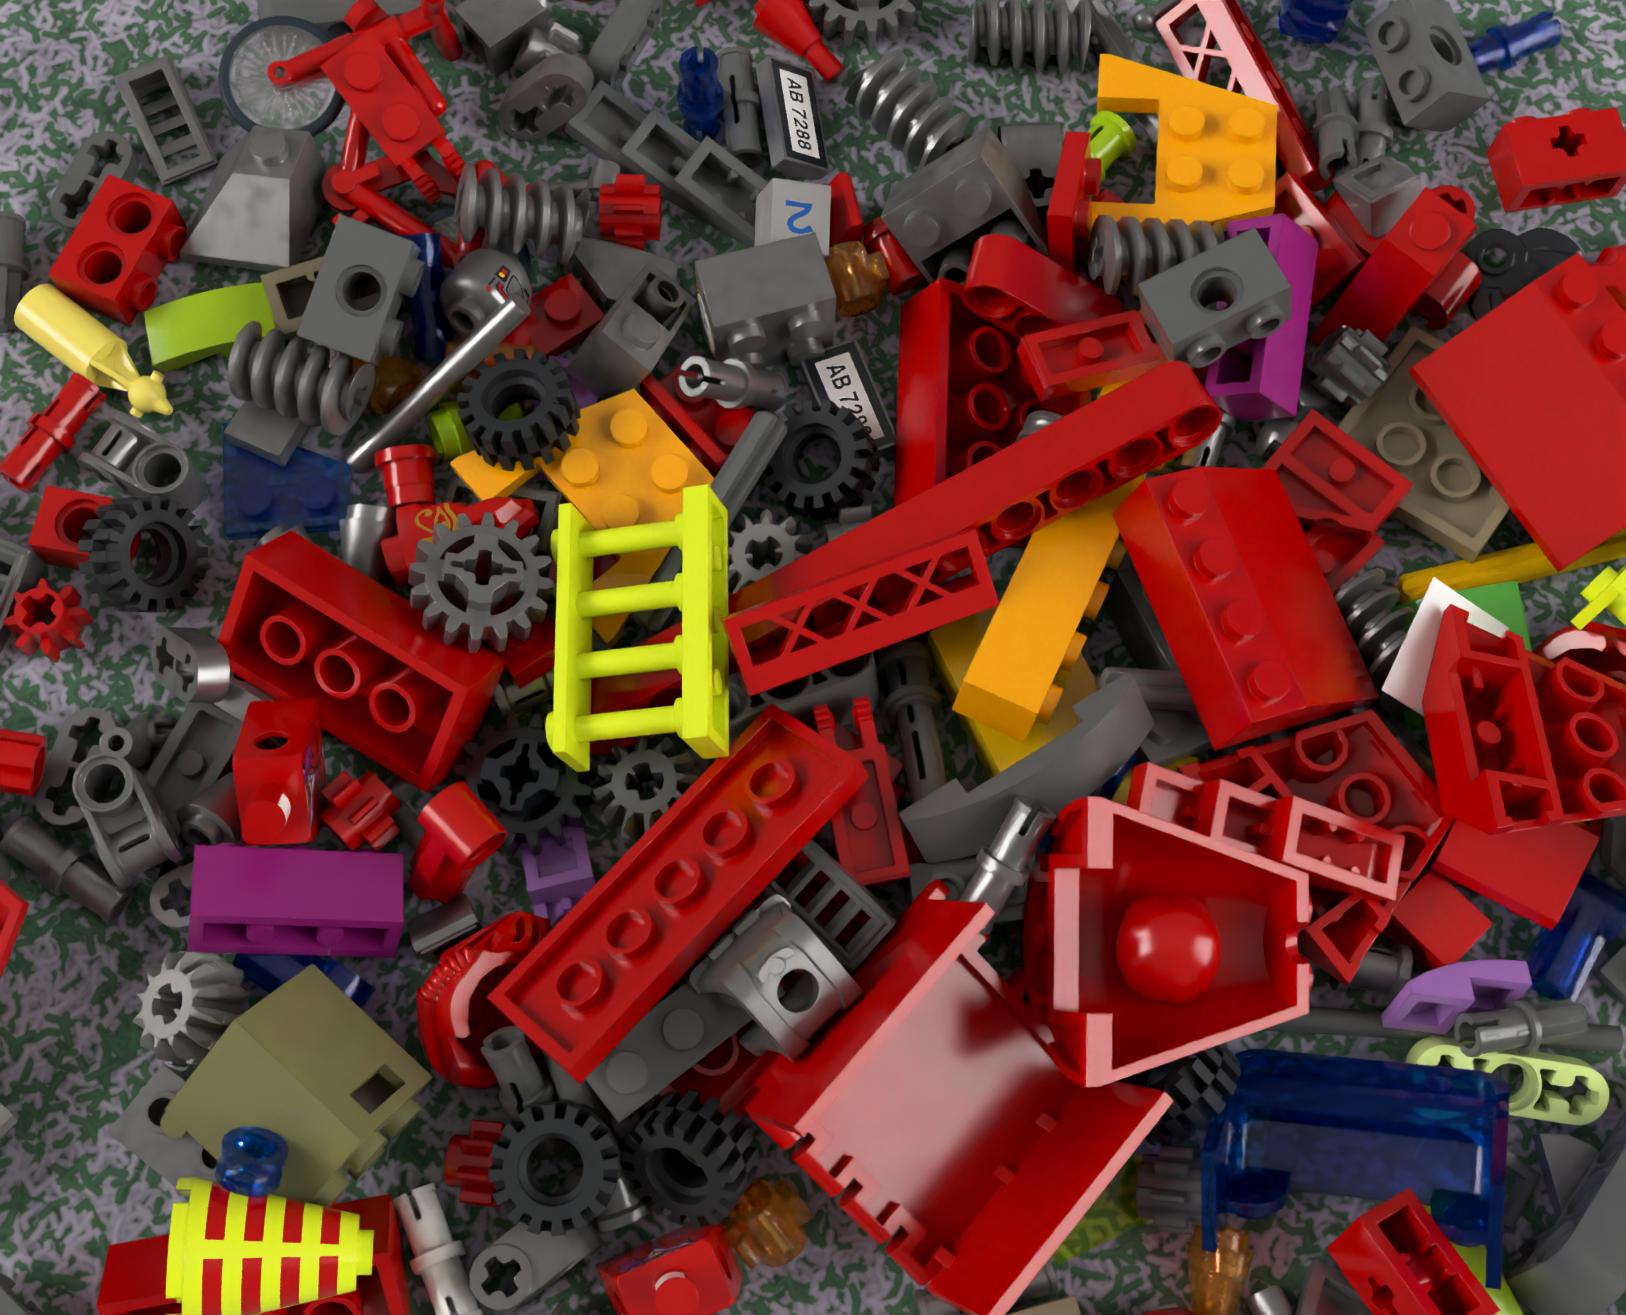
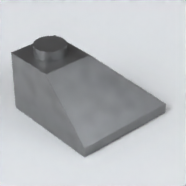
[179,126,328,272]

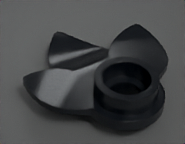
[1465,227,1582,321]

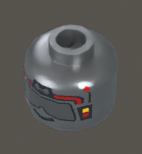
[439,248,532,336]

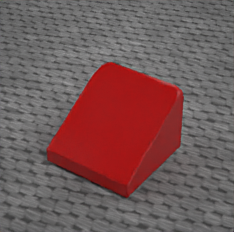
[828,172,864,257]

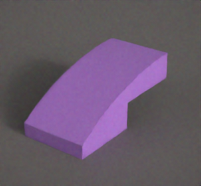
[520,825,596,928]
[1381,959,1532,1034]

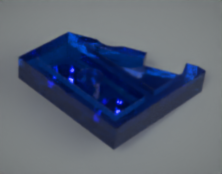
[222,422,354,540]

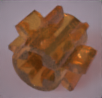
[825,241,890,317]
[722,1179,813,1269]

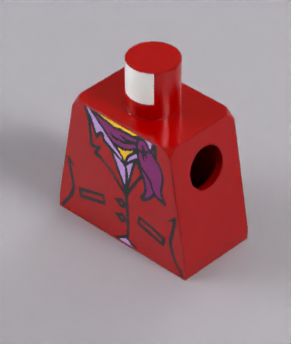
[232,698,330,846]
[595,1221,744,1315]

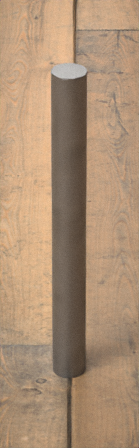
[345,294,531,474]

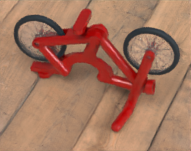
[218,0,531,329]

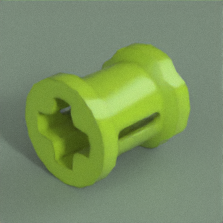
[1087,110,1137,184]

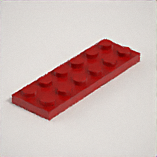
[486,703,870,1085]

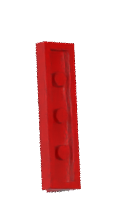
[1155,0,1333,192]
[721,527,1000,696]

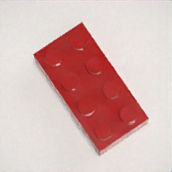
[217,530,507,793]

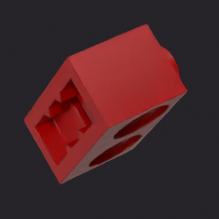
[48,174,187,326]

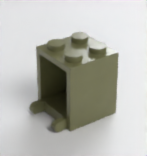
[160,963,433,1207]

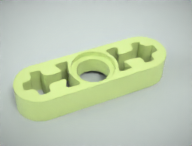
[1405,1036,1609,1125]

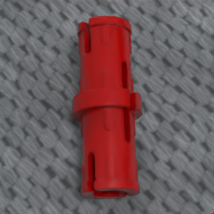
[0,373,107,494]

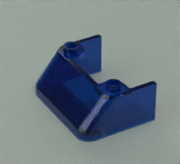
[1201,1049,1510,1290]

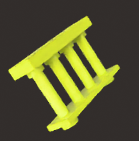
[545,484,729,772]

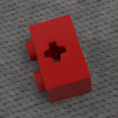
[1486,107,1626,213]
[1326,1187,1501,1315]

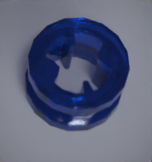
[214,1127,289,1197]

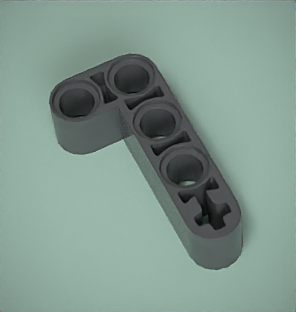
[1501,1111,1626,1315]

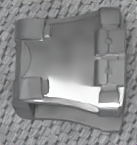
[684,892,863,1063]

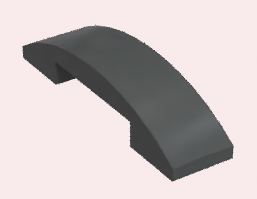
[898,671,1155,864]

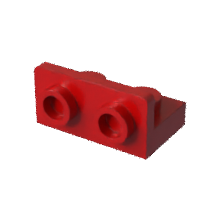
[640,352,754,478]

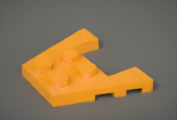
[1088,54,1277,243]
[450,389,715,649]

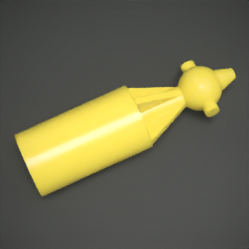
[14,283,173,418]

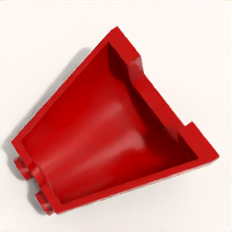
[1023,796,1313,1087]

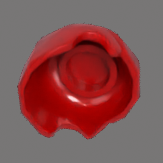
[1116,890,1221,1004]

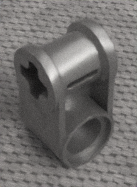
[997,121,1062,234]
[76,410,206,512]
[72,752,186,889]
[469,1187,606,1313]

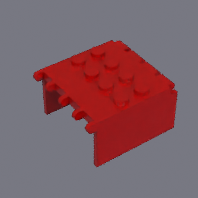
[744,879,1174,1315]

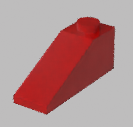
[1309,187,1478,346]

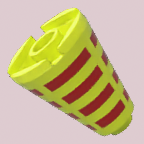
[166,1177,374,1315]

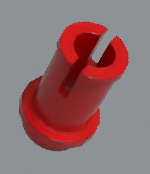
[862,216,926,296]

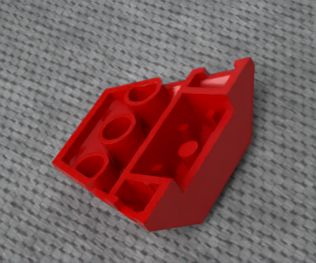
[1422,603,1626,835]
[1176,709,1455,986]

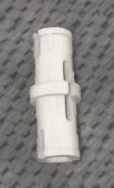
[392,1183,483,1315]

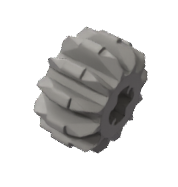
[728,508,813,593]
[132,951,252,1067]

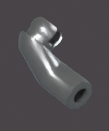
[99,711,177,767]

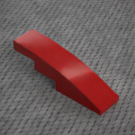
[1126,762,1405,902]

